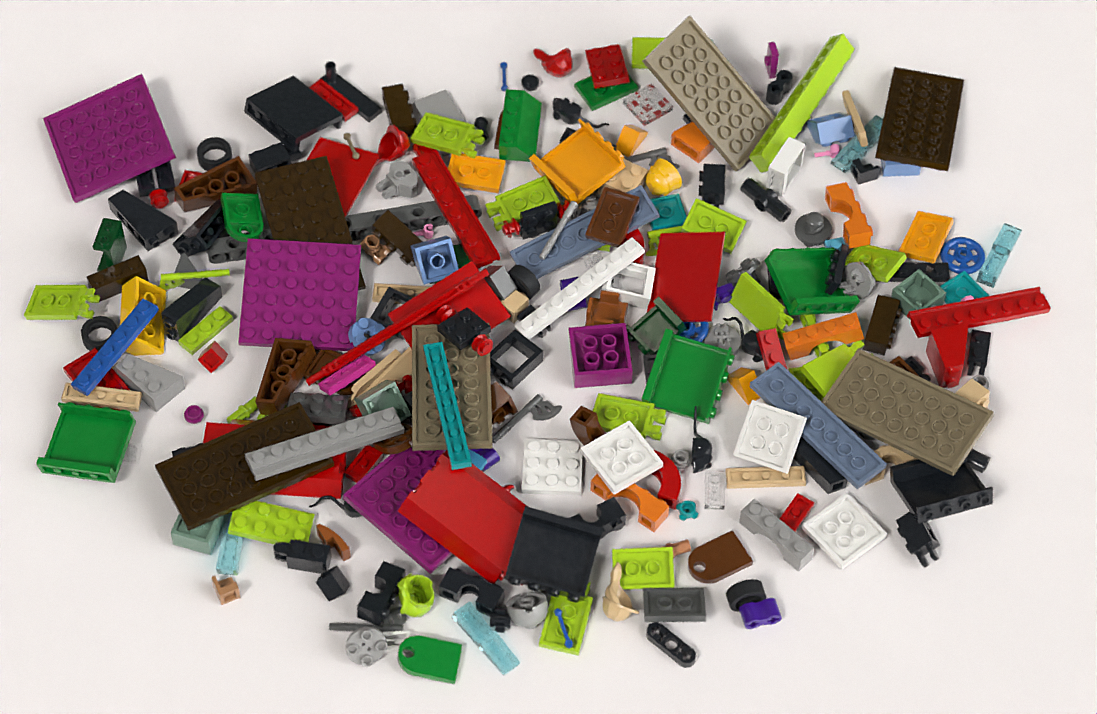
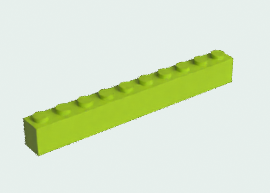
[749,34,855,173]

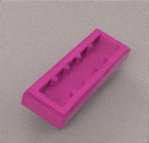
[318,354,376,396]

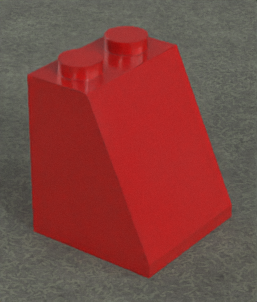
[926,323,968,388]

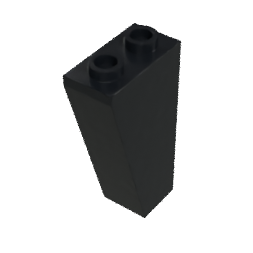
[108,190,178,251]
[172,199,225,257]
[161,277,222,342]
[793,436,847,494]

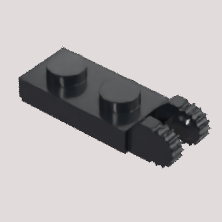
[967,329,991,376]

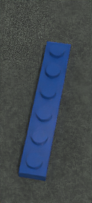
[71,299,159,396]

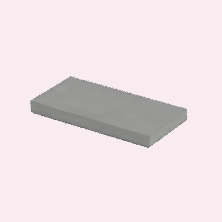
[413,90,476,156]

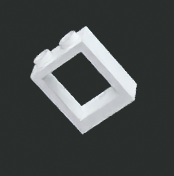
[766,137,805,196]
[601,262,656,309]

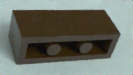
[382,83,417,137]
[372,209,423,267]
[86,255,149,303]
[863,295,902,356]

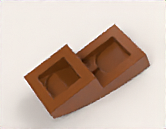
[316,524,351,561]

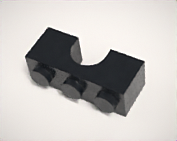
[569,497,626,539]
[357,561,406,626]
[439,567,505,617]

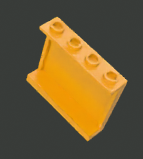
[529,118,626,204]

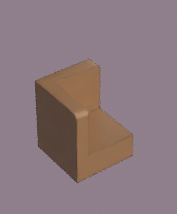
[211,575,241,605]

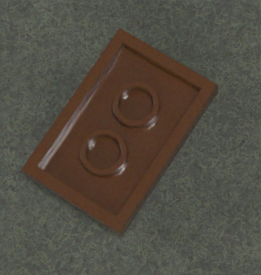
[585,187,640,248]

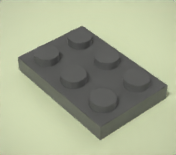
[288,392,349,424]
[643,588,706,622]

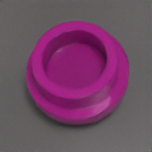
[184,405,204,424]

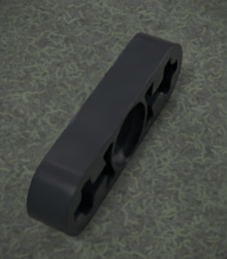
[646,622,696,668]

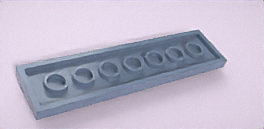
[510,185,659,279]
[750,362,887,490]

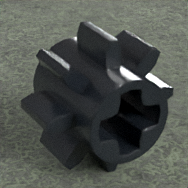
[490,607,511,633]

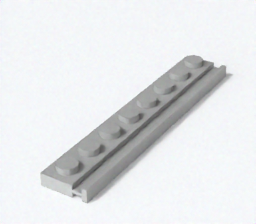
[245,407,404,481]

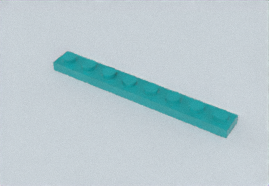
[423,342,472,470]

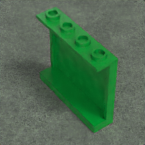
[765,247,860,315]
[642,328,735,424]
[36,402,136,483]

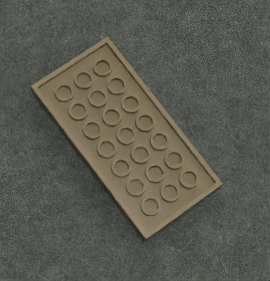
[642,16,775,172]
[412,323,493,451]
[821,349,994,476]

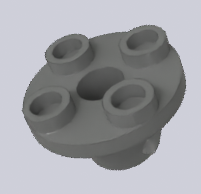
[794,212,832,247]
[725,258,761,284]

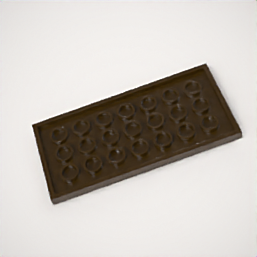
[875,67,964,171]
[254,155,366,291]
[155,402,334,531]

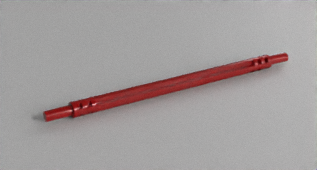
[305,268,489,386]

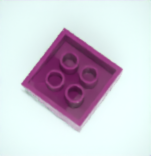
[568,323,633,388]

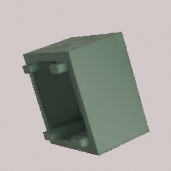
[891,269,946,319]
[354,380,411,421]
[171,515,225,555]

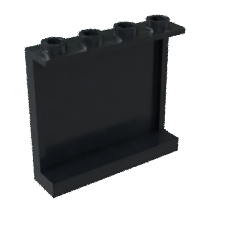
[244,75,343,152]
[890,457,993,524]
[504,506,603,603]

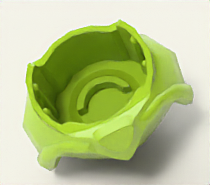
[397,573,434,618]

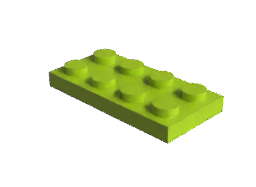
[227,501,315,544]

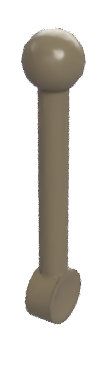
[343,133,360,159]

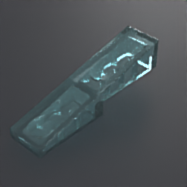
[830,115,883,173]
[976,223,1022,288]
[216,511,244,576]
[452,601,520,676]

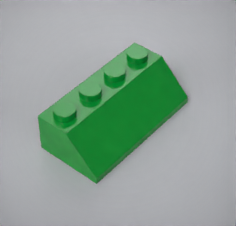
[499,89,542,162]

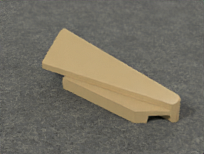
[348,347,412,408]

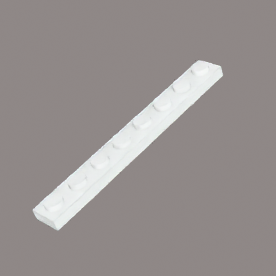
[514,238,645,340]

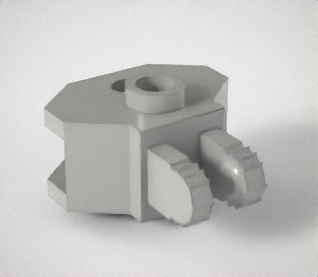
[375,160,418,199]

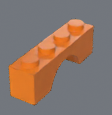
[825,182,873,249]
[782,312,864,360]
[590,474,669,532]

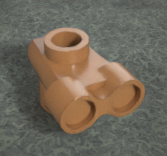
[360,235,392,265]

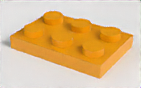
[448,153,506,193]
[898,211,953,263]

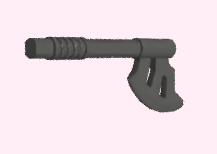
[624,147,680,169]
[492,394,562,444]
[329,607,407,632]

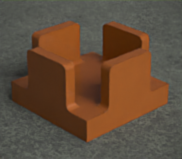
[585,290,628,326]

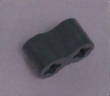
[766,70,793,105]

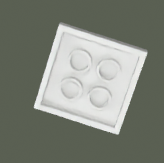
[733,400,807,474]
[580,420,663,495]
[522,439,583,496]
[802,493,887,570]

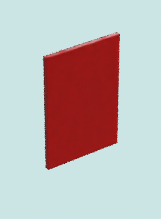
[307,137,380,217]
[647,232,726,322]
[388,261,511,349]

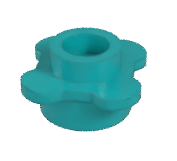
[677,501,698,521]

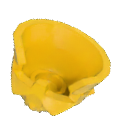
[646,158,682,196]

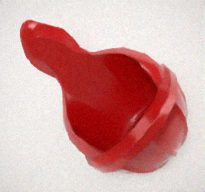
[533,48,573,77]
[375,125,410,166]

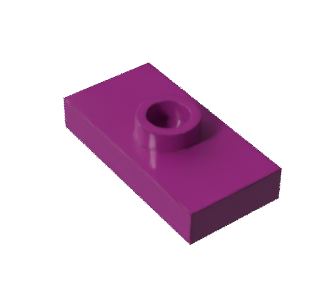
[764,42,779,79]

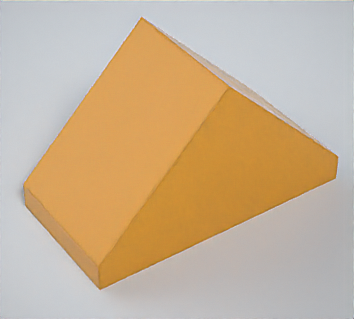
[616,124,648,157]
[727,367,761,405]

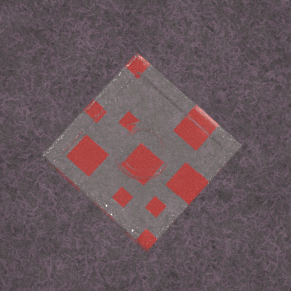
[623,84,673,126]

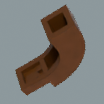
[570,406,606,446]

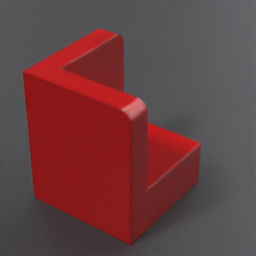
[198,341,228,373]

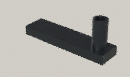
[321,61,382,122]

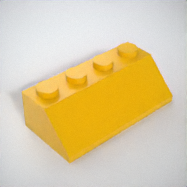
[120,276,166,356]

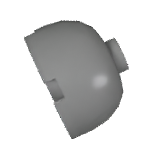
[507,592,548,629]

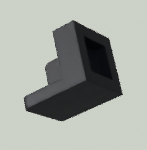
[851,158,880,185]
[315,565,350,601]

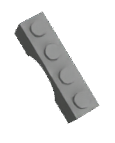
[739,499,814,572]

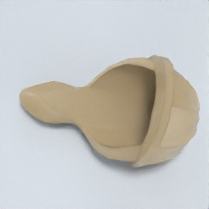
[602,562,639,621]

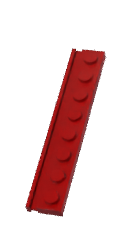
[412,150,500,269]
[907,287,1051,338]

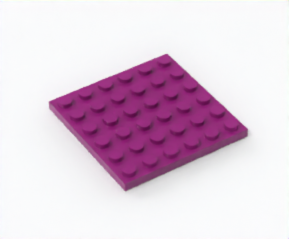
[43,74,176,203]
[238,239,361,351]
[343,447,452,574]

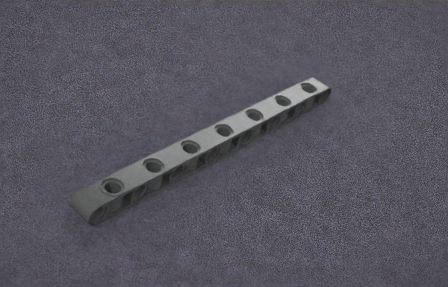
[207,195,482,264]

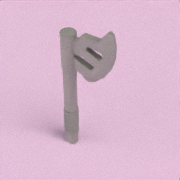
[539,201,583,260]

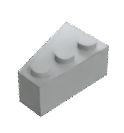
[115,354,185,412]

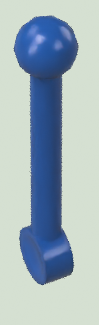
[500,62,508,92]
[554,608,573,649]

